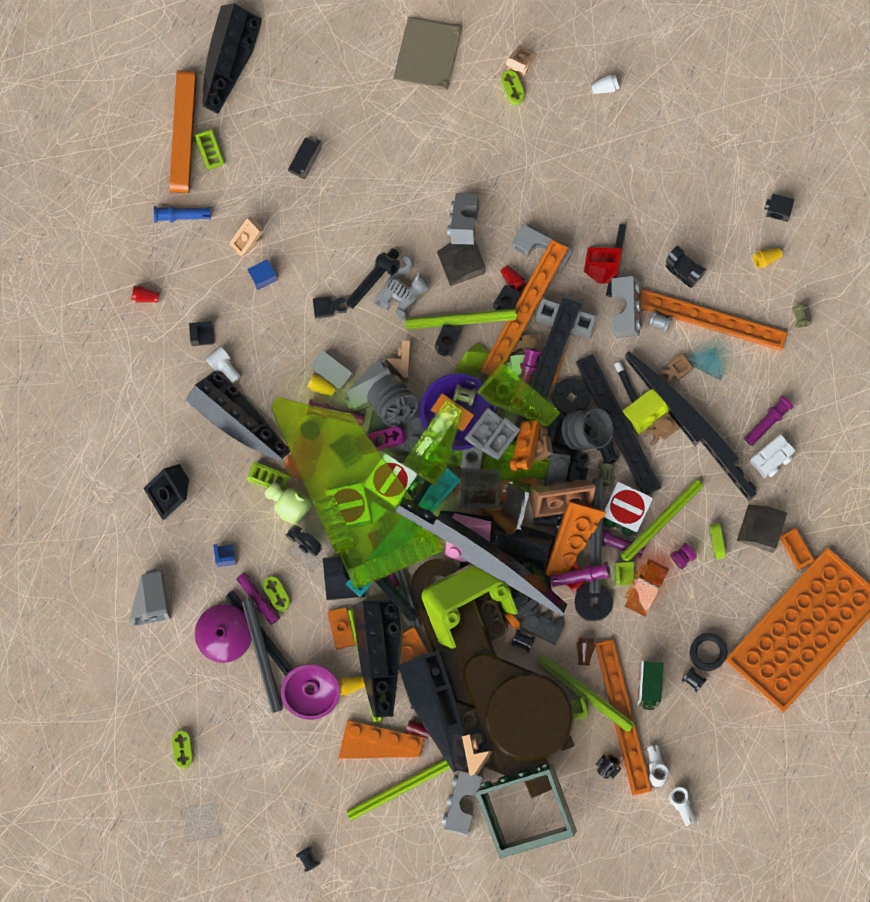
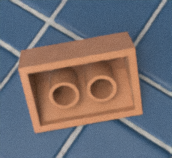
[529,480,595,518]

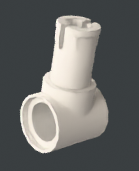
[205,346,241,384]
[647,745,669,787]
[669,787,697,826]

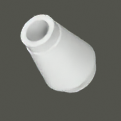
[591,74,619,94]

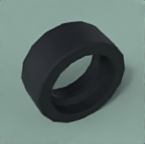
[689,633,728,671]

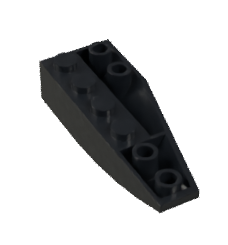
[202,3,262,114]
[185,371,291,461]
[440,510,556,573]
[353,600,402,718]
[398,650,468,772]

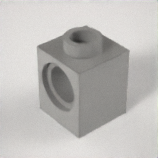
[460,447,483,475]

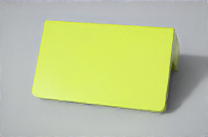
[623,389,669,435]

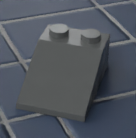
[366,411,426,458]

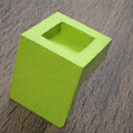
[613,562,635,586]
[571,697,588,722]

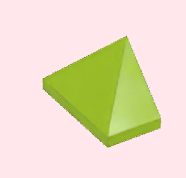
[454,342,490,377]

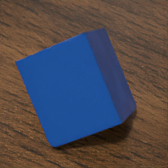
[248,259,277,290]
[213,544,236,567]

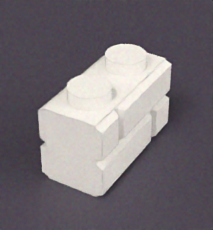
[750,434,795,479]

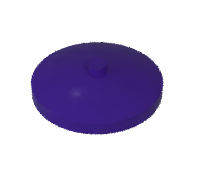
[419,373,497,451]

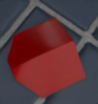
[583,247,623,284]

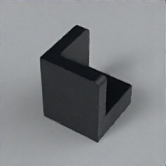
[189,321,214,346]

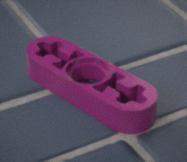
[353,427,407,455]

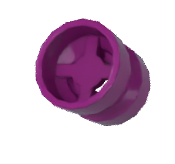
[670,543,697,570]

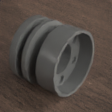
[367,375,418,427]
[561,408,613,451]

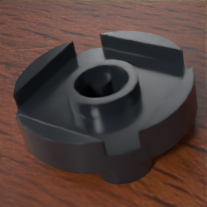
[552,378,590,416]
[285,524,323,557]
[574,583,613,622]

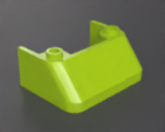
[422,564,518,649]

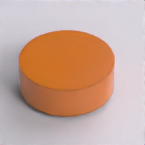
[503,612,521,631]

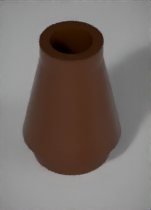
[576,637,595,666]

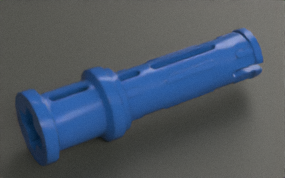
[154,206,211,223]

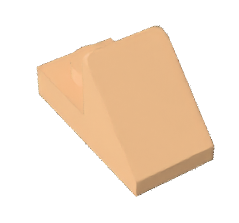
[506,46,535,78]
[229,216,264,257]
[386,341,410,383]
[462,735,492,776]

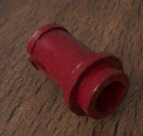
[406,719,429,739]

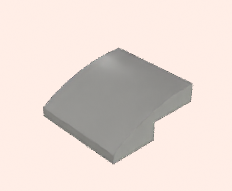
[464,408,520,460]

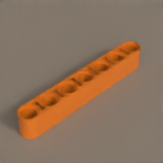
[170,70,196,193]

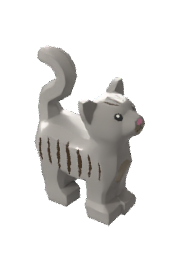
[374,255,430,321]

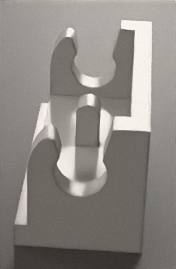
[310,350,355,390]

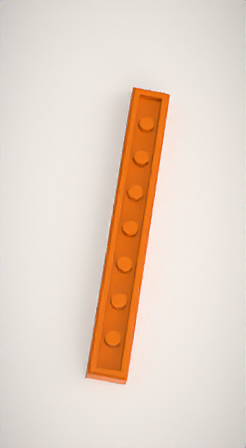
[480,239,569,381]
[639,289,788,351]
[595,639,652,796]

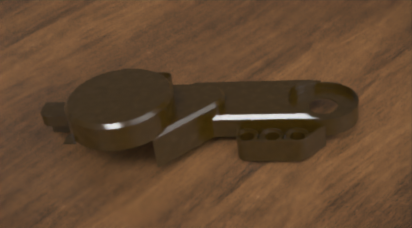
[411,559,574,799]

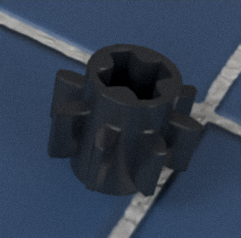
[596,754,622,779]

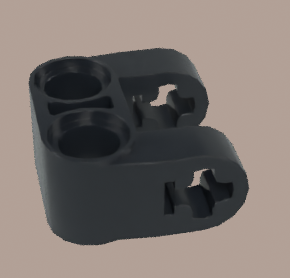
[665,245,707,288]

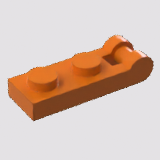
[510,420,541,471]

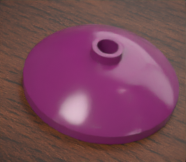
[195,604,252,663]
[281,663,340,720]

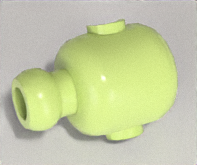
[264,482,312,525]

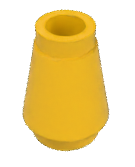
[753,247,782,268]
[307,373,336,397]
[338,676,365,697]

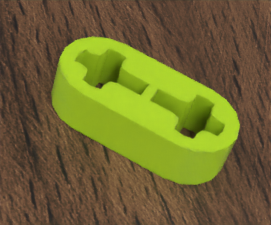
[501,70,525,106]
[709,523,726,560]
[263,577,290,612]
[172,731,193,769]

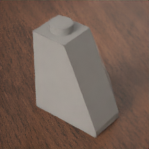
[345,358,391,413]
[129,569,170,627]

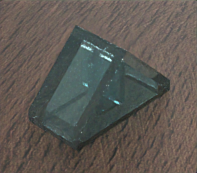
[688,348,724,381]

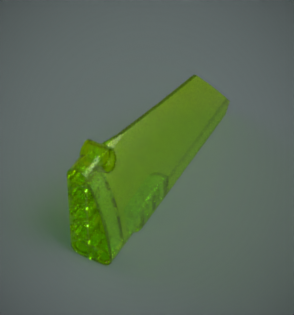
[271,396,445,589]

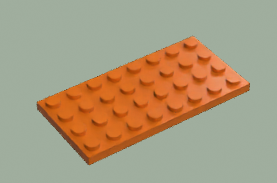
[725,547,870,713]

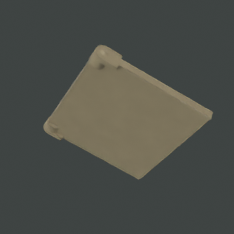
[393,17,462,90]

